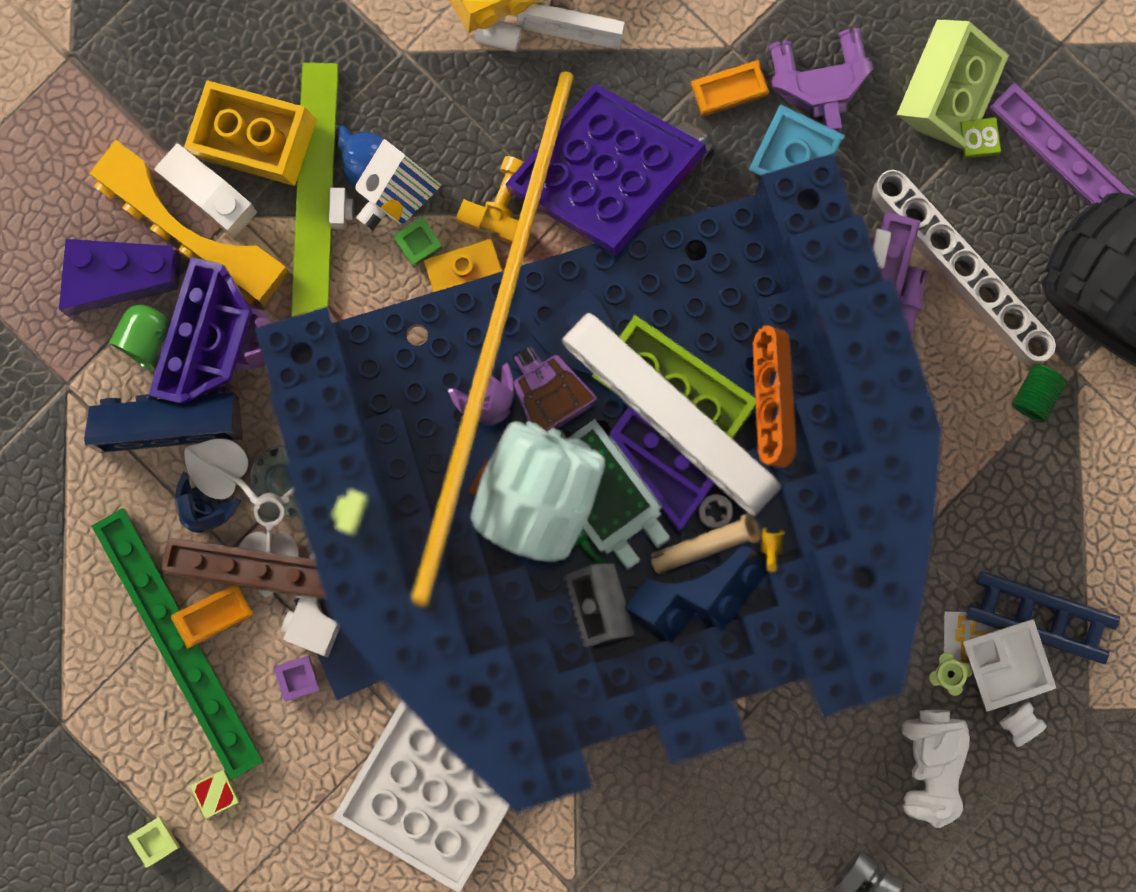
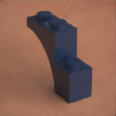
[625,545,767,643]

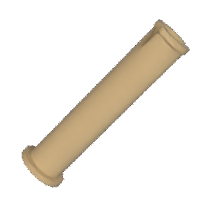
[651,513,761,575]

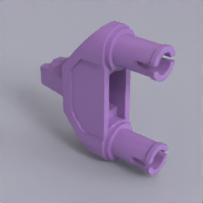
[769,28,874,133]

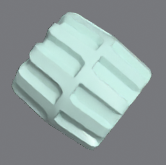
[471,421,605,562]

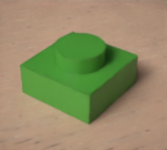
[393,216,443,268]

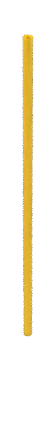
[412,71,574,606]

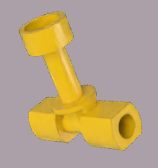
[456,156,524,244]

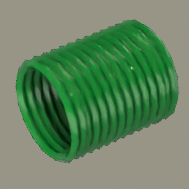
[1011,364,1068,422]

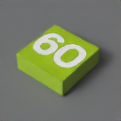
[960,117,1001,159]

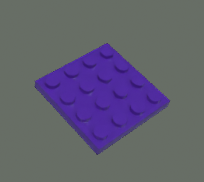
[505,84,707,256]

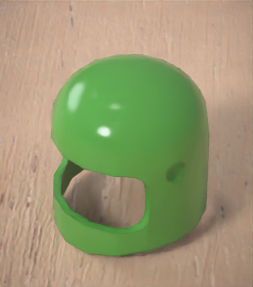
[109,304,171,371]

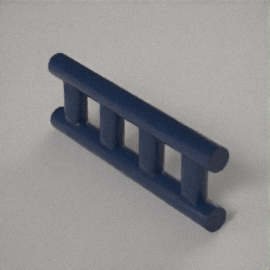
[965,571,1120,665]

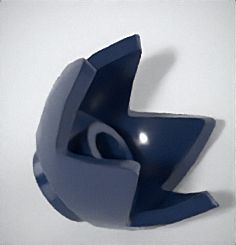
[175,471,241,533]

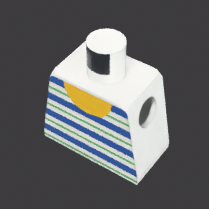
[356,139,441,231]

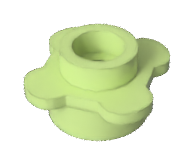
[929,653,973,696]

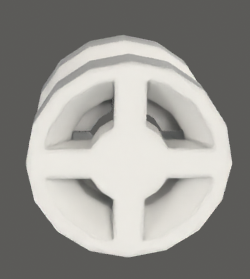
[1000,702,1047,747]

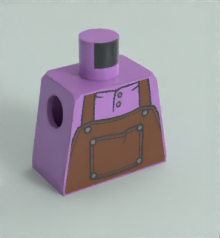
[513,346,597,431]

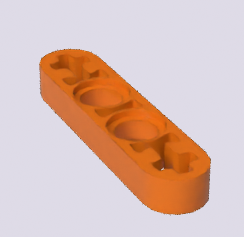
[753,325,796,468]

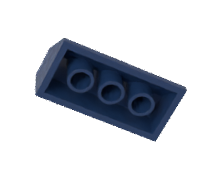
[84,387,243,453]

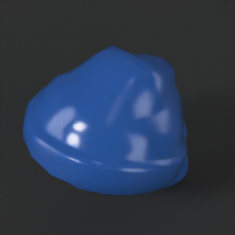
[338,125,387,187]

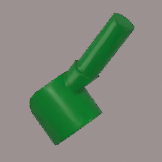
[572,529,607,565]

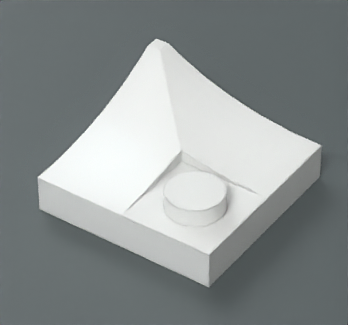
[963,619,1056,712]

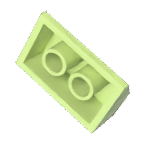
[897,19,1009,150]

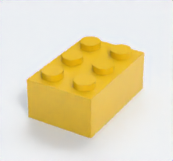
[184,80,317,186]

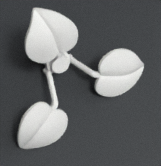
[184,438,299,597]

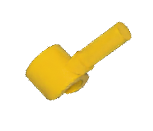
[760,528,785,572]

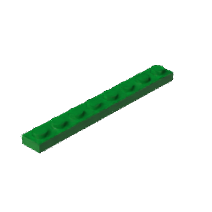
[91,508,265,780]

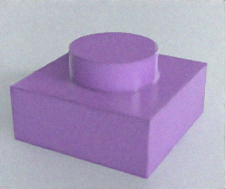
[274,656,321,702]

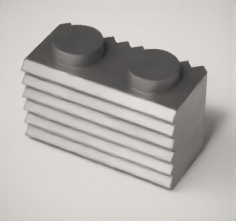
[564,563,635,647]

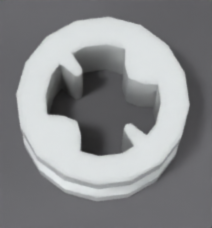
[699,495,733,529]

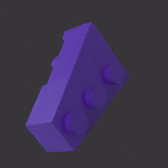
[59,239,181,317]
[609,406,715,533]

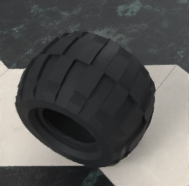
[1041,193,1136,367]

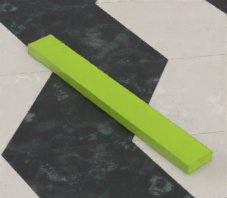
[291,62,339,317]

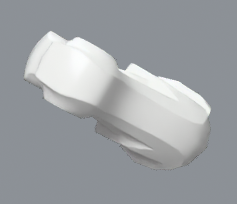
[902,709,970,828]

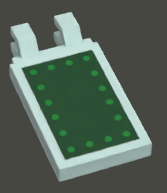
[567,419,670,571]

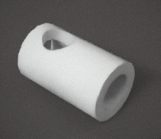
[475,20,523,52]

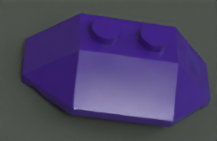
[148,257,253,404]

